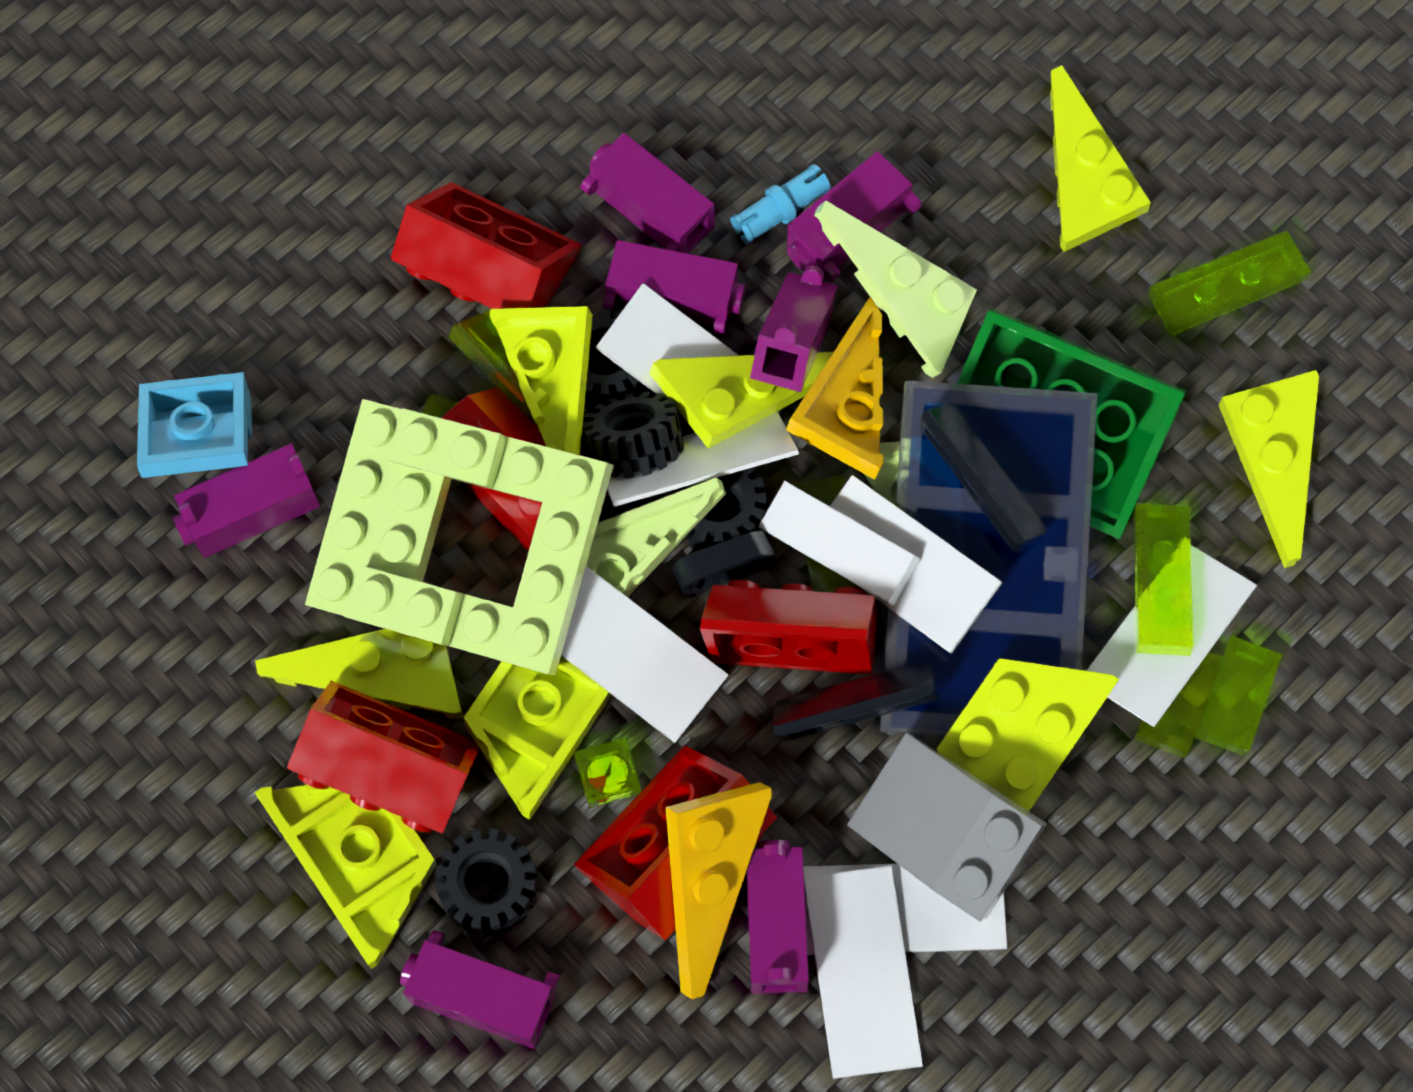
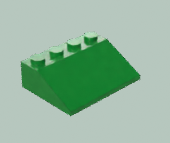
[948,309,1187,539]

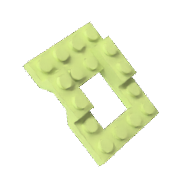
[305,399,614,676]

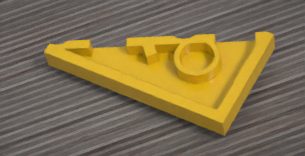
[786,297,884,480]
[666,782,772,999]

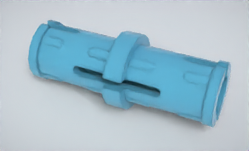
[730,164,831,245]

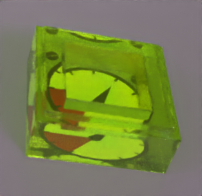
[574,738,641,808]

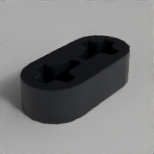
[673,531,777,595]

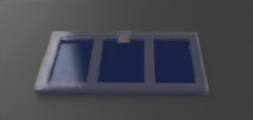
[880,381,1097,747]

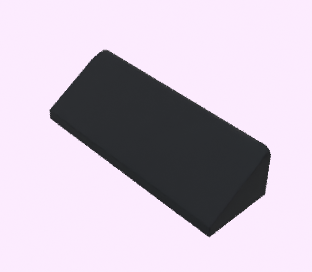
[920,404,1047,554]
[773,660,941,741]

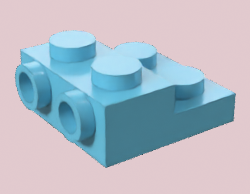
[137,372,252,478]

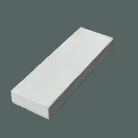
[758,481,920,606]

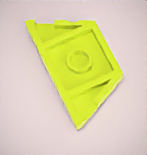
[464,656,612,820]
[936,658,1119,811]
[254,784,437,969]

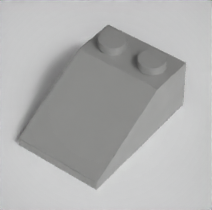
[847,732,1047,922]

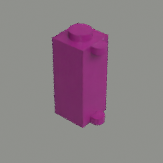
[580,132,715,254]
[787,151,922,282]
[603,240,746,335]
[750,265,838,392]
[172,443,320,558]
[746,840,809,994]
[400,930,560,1049]

